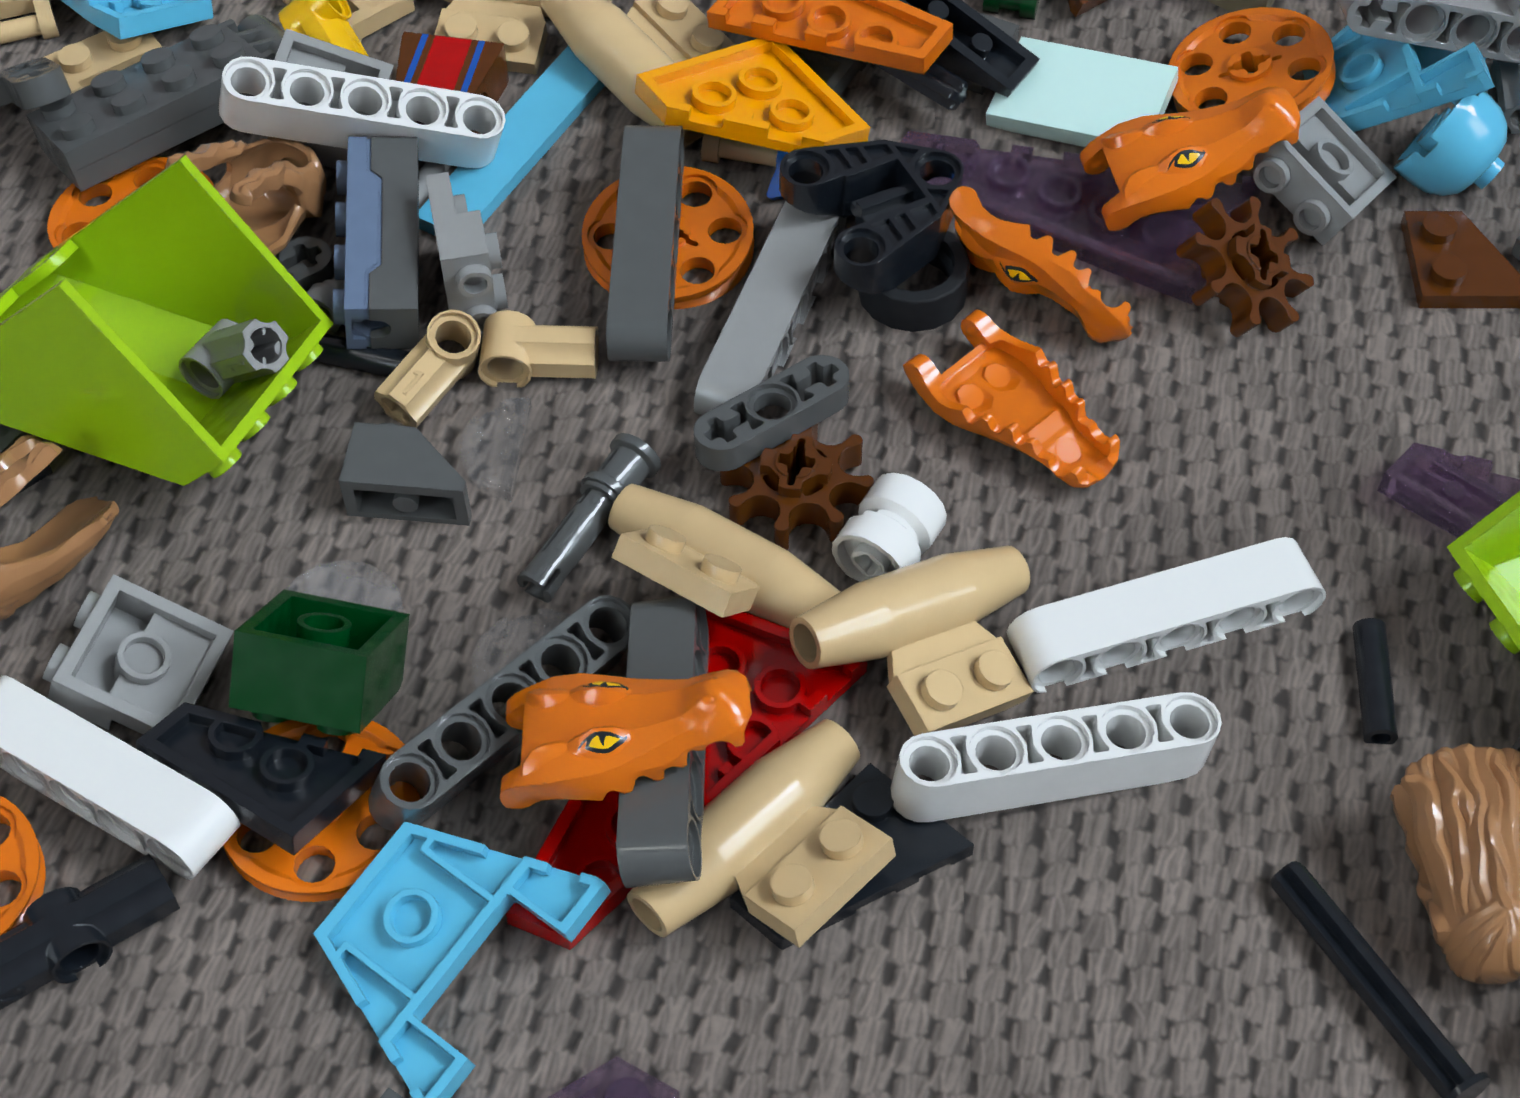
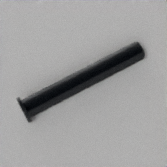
[1270,861,1491,1098]

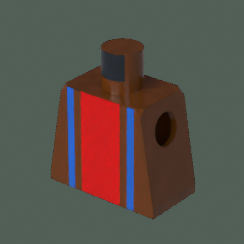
[396,32,509,134]

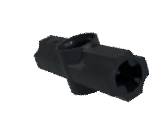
[0,854,180,1010]

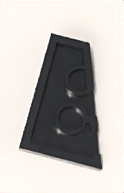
[136,702,386,855]
[730,763,974,950]

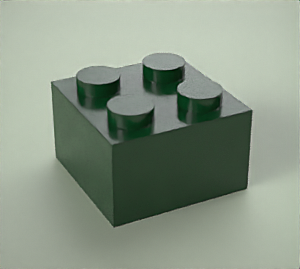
[229,589,410,736]

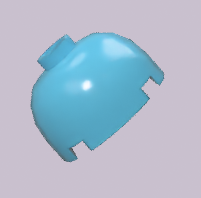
[1393,91,1507,196]

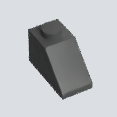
[339,422,472,526]

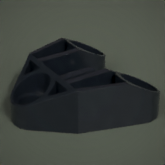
[779,140,964,294]

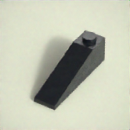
[899,0,1040,97]

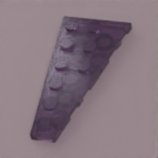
[900,131,1260,305]

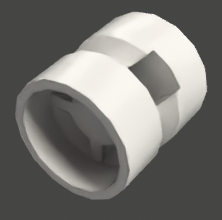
[832,473,947,582]

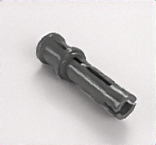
[517,433,661,603]

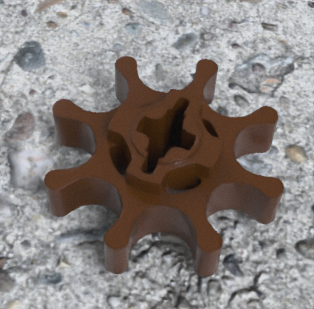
[1176,196,1314,337]
[720,423,874,550]

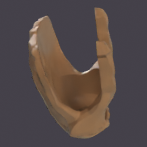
[165,137,327,256]
[0,435,119,621]
[1390,743,1520,985]

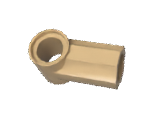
[374,309,481,428]
[478,310,599,387]

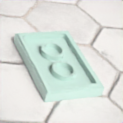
[986,36,1178,147]

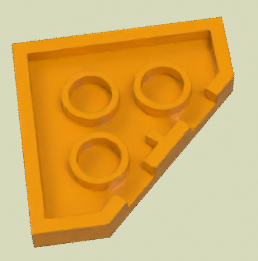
[635,38,870,153]

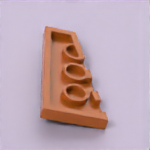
[707,0,953,75]

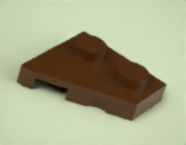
[1401,211,1520,308]

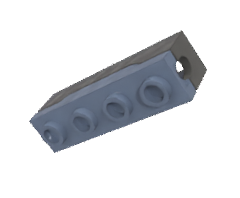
[333,136,419,349]

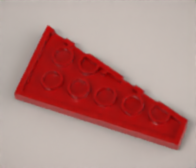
[506,610,867,950]

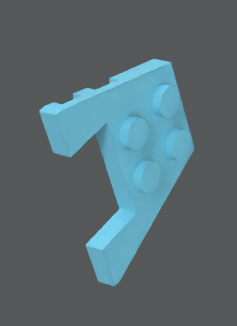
[1302,25,1495,132]
[313,821,611,1098]

